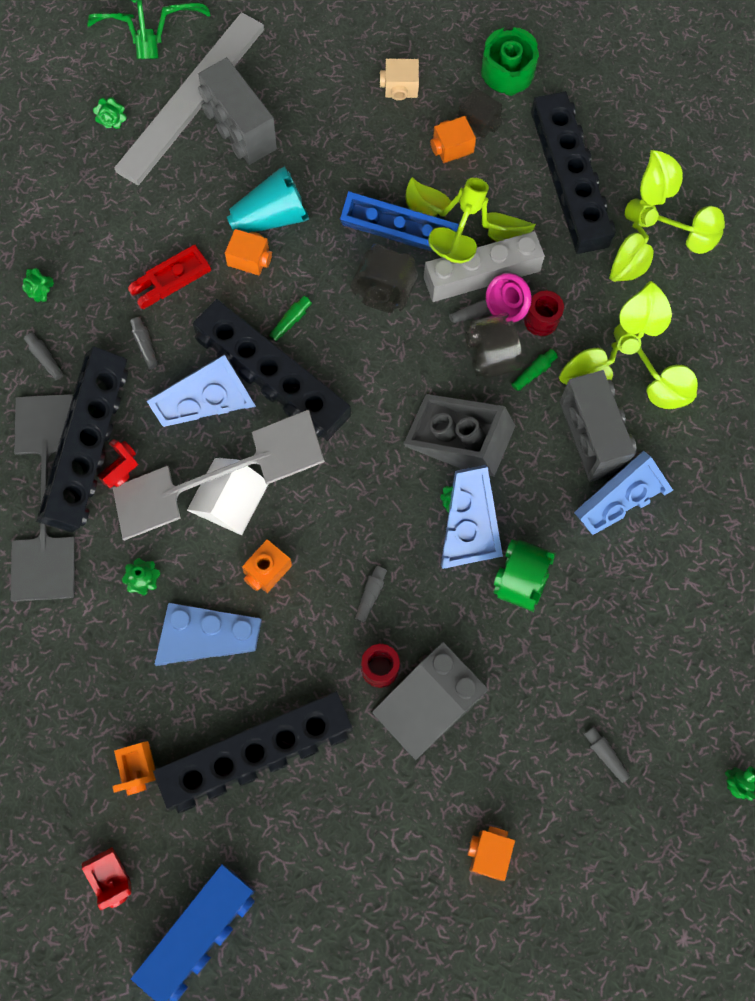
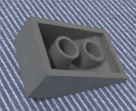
[404,394,516,477]
[372,642,488,761]

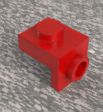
[97,439,139,488]
[81,847,131,910]

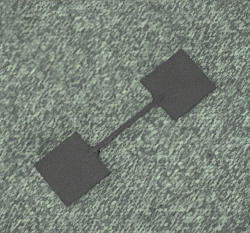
[10,394,75,602]

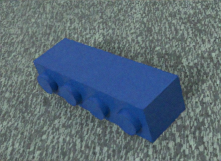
[340,191,459,252]
[131,864,255,1001]

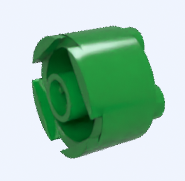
[481,27,539,96]
[494,539,556,612]

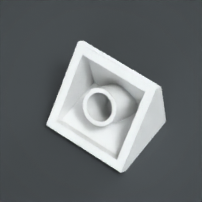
[187,458,268,535]

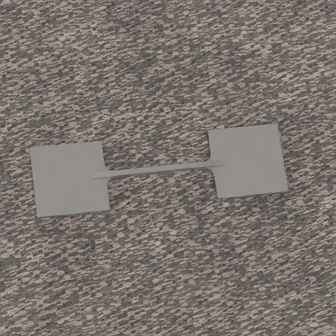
[113,410,325,541]

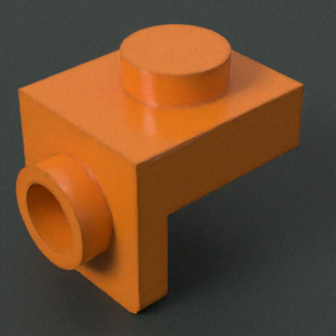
[112,741,156,796]

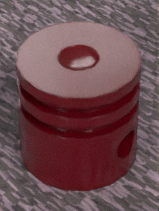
[524,290,564,336]
[361,644,400,688]

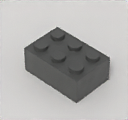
[198,57,277,165]
[560,370,637,482]

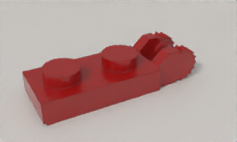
[128,245,211,309]

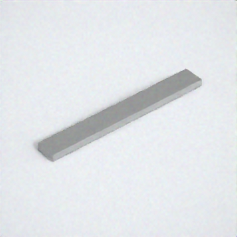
[114,12,264,186]

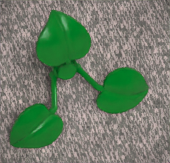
[87,0,211,59]

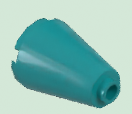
[227,166,309,233]

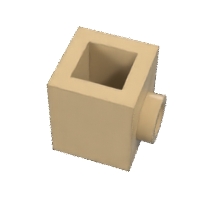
[380,59,419,100]

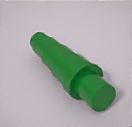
[269,296,312,342]
[511,349,558,391]

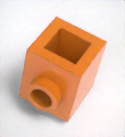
[430,116,476,163]
[225,229,272,276]
[242,539,292,593]
[468,826,515,881]

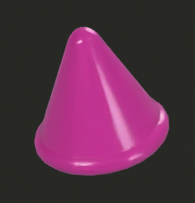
[486,273,531,323]

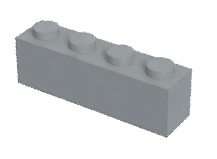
[423,231,545,302]

